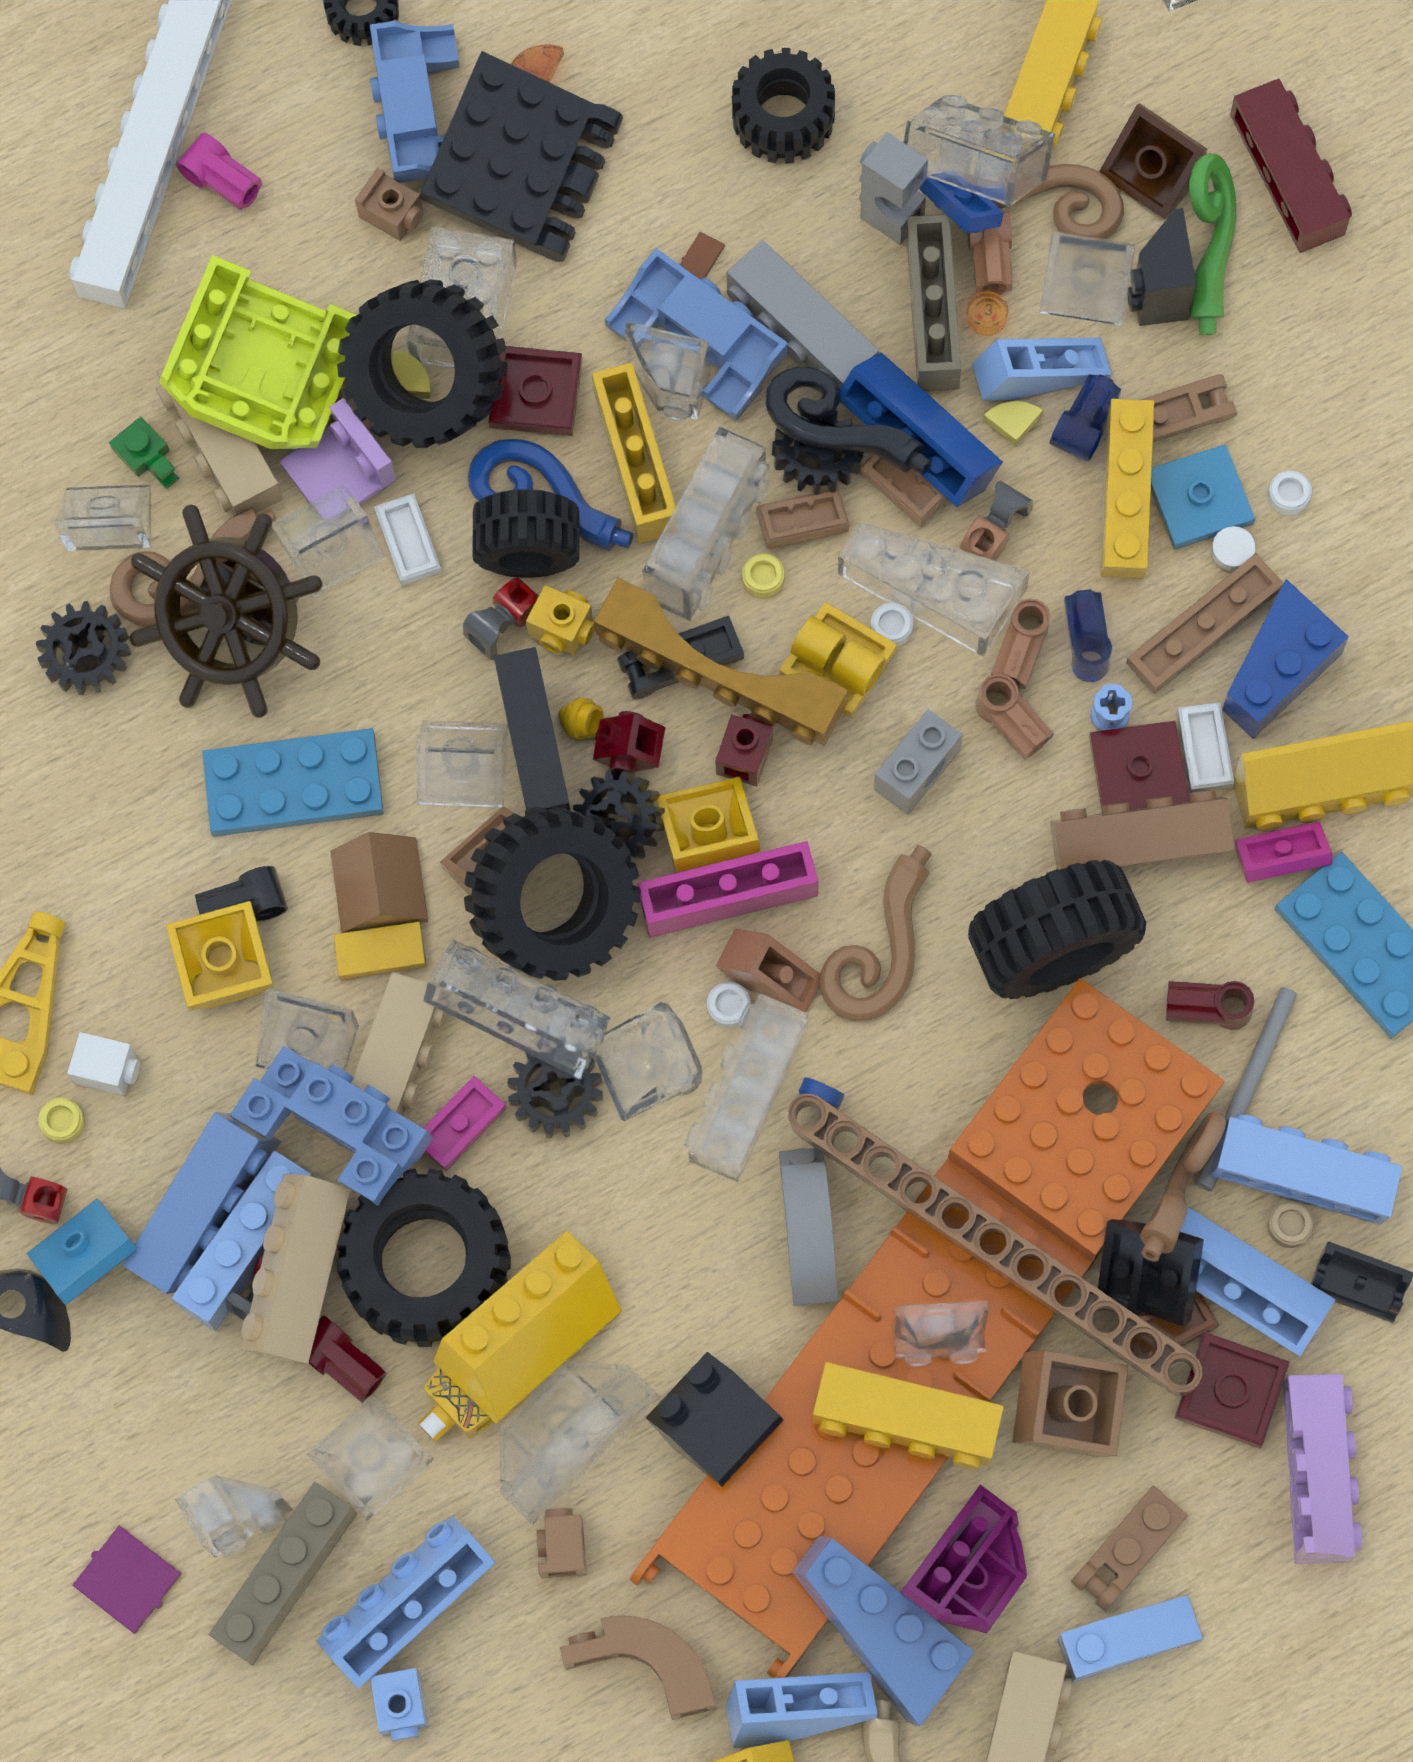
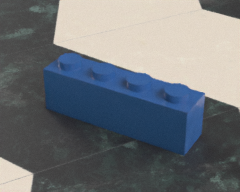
[840,352,1003,507]

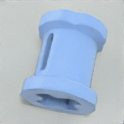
[1090,684,1132,731]

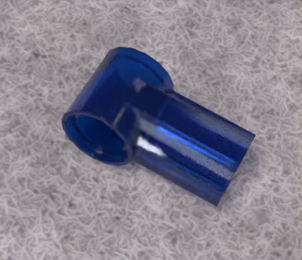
[1050,374,1121,462]
[1064,589,1112,682]

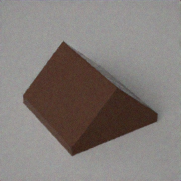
[1099,103,1207,219]

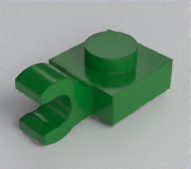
[109,416,179,489]

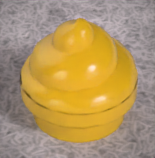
[558,697,604,741]

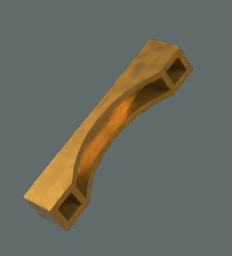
[593,577,848,746]

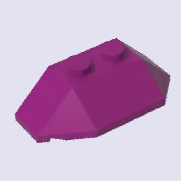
[900,1484,1027,1634]

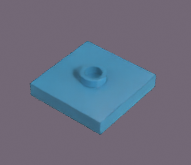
[1151,444,1255,550]
[26,1198,137,1305]

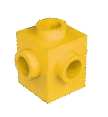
[526,585,595,656]

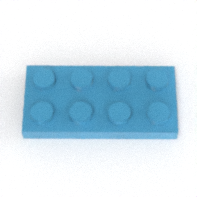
[202,728,384,837]
[1274,851,1413,1040]

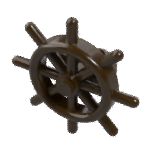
[130,504,323,718]

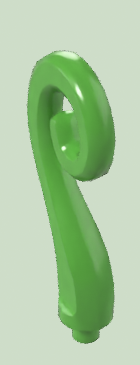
[1189,153,1236,335]

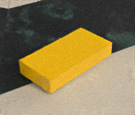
[333,922,426,980]

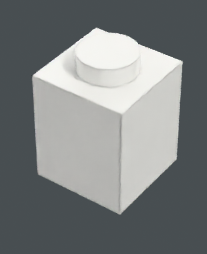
[67,1032,140,1096]

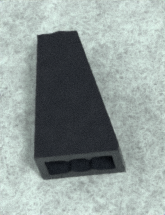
[493,647,571,811]

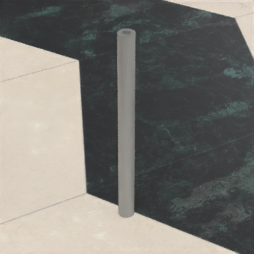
[1196,987,1297,1191]

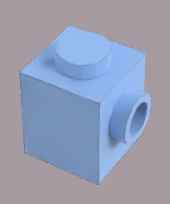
[370,1668,429,1742]

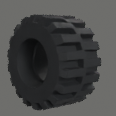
[731,48,835,164]
[472,489,580,578]

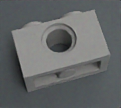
[874,709,962,815]

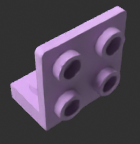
[280,398,396,526]

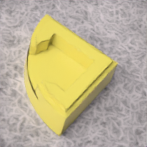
[392,350,431,398]
[983,401,1043,446]

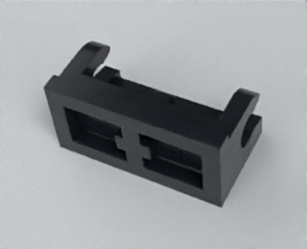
[1311,1241,1413,1323]

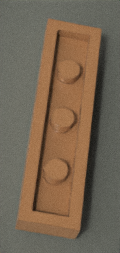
[1126,554,1284,694]

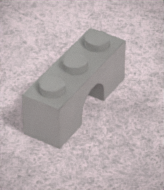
[859,132,928,245]

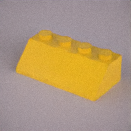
[1234,720,1413,831]
[433,1230,622,1424]

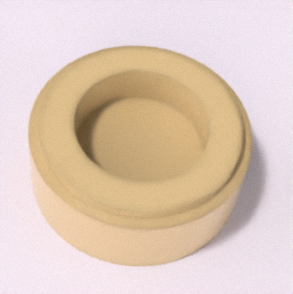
[1267,1201,1314,1248]

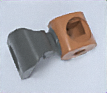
[960,480,1033,566]

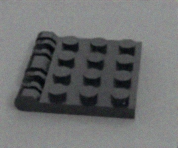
[418,51,623,262]

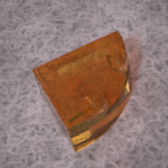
[511,44,564,83]

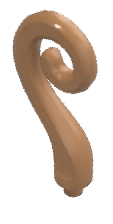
[965,164,1124,244]
[109,508,278,626]
[819,845,932,1021]
[1140,1111,1227,1261]

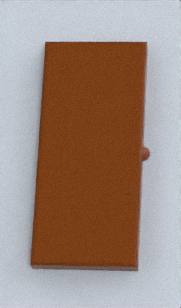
[679,232,725,279]

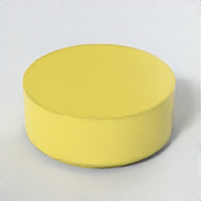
[742,553,785,598]
[38,1097,85,1144]

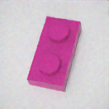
[1235,821,1332,883]
[423,1076,507,1172]

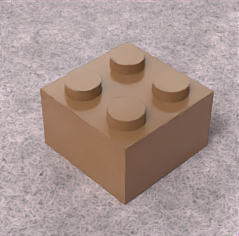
[1012,1350,1128,1457]

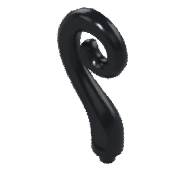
[765,367,932,475]

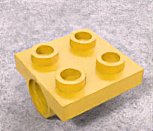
[779,602,897,719]

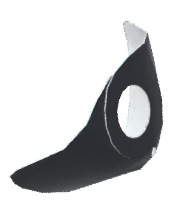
[0,1268,71,1352]

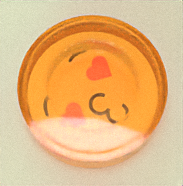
[966,291,1008,336]

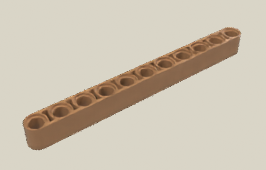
[788,1094,1202,1396]

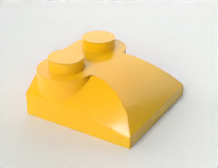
[657,777,760,873]
[165,901,274,1011]

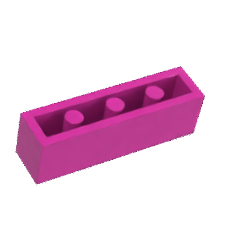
[637,841,819,938]

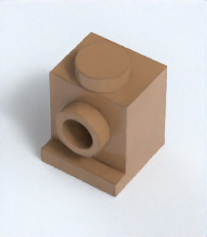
[355,167,423,241]
[537,1508,586,1578]

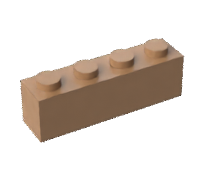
[1050,790,1235,870]

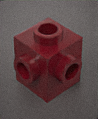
[592,711,666,775]

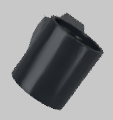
[195,866,288,921]

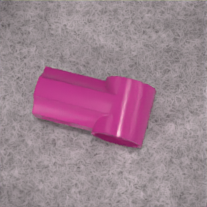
[175,133,262,210]

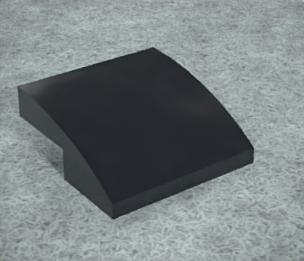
[1098,1219,1204,1327]

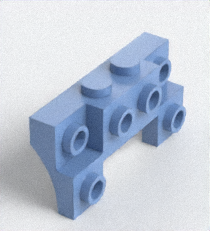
[370,21,460,183]
[605,248,788,421]
[230,1046,433,1206]

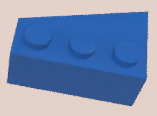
[1222,579,1349,739]

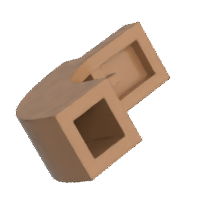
[560,1615,717,1720]

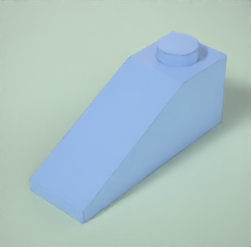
[972,337,1112,401]
[1057,1595,1203,1683]
[726,1672,878,1748]

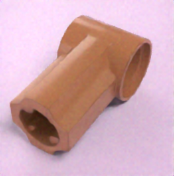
[967,211,1012,296]
[991,598,1050,689]
[975,674,1054,760]

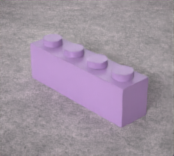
[1283,1374,1362,1564]

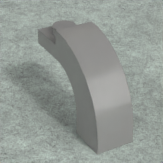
[779,1148,838,1306]

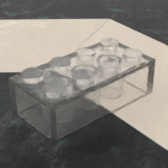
[642,426,770,621]

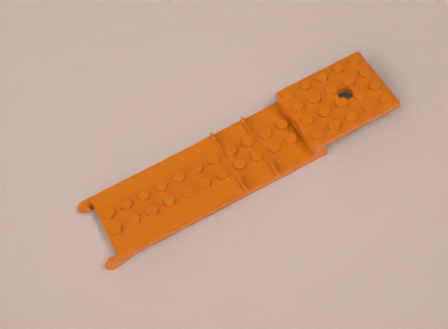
[630,978,1225,1678]

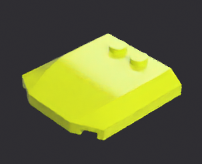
[159,255,356,449]

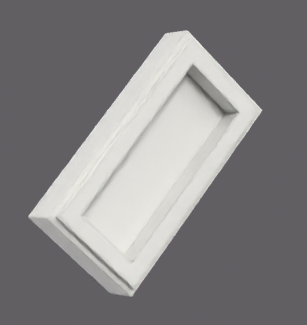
[374,493,442,586]
[1177,702,1234,793]

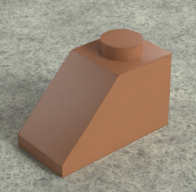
[716,929,820,1015]

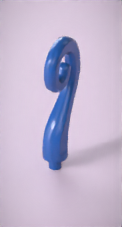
[468,439,634,551]

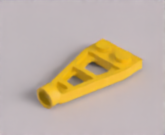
[0,911,66,1095]

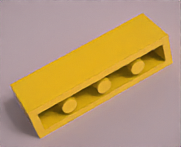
[998,0,1103,160]
[592,362,680,544]
[1101,399,1154,579]
[811,1362,1004,1470]

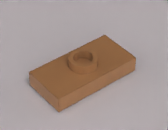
[859,454,948,527]
[756,488,850,549]

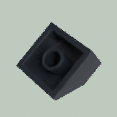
[1127,208,1196,326]
[646,1352,784,1487]

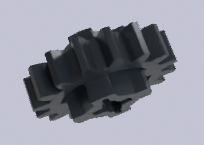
[772,410,864,495]
[36,601,131,695]
[572,771,665,861]
[507,1041,603,1138]

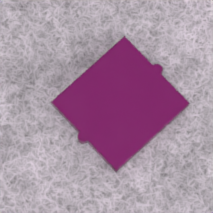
[72,1525,181,1634]

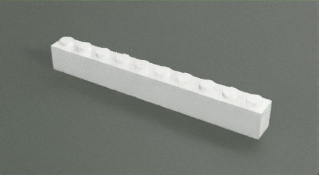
[69,0,232,309]

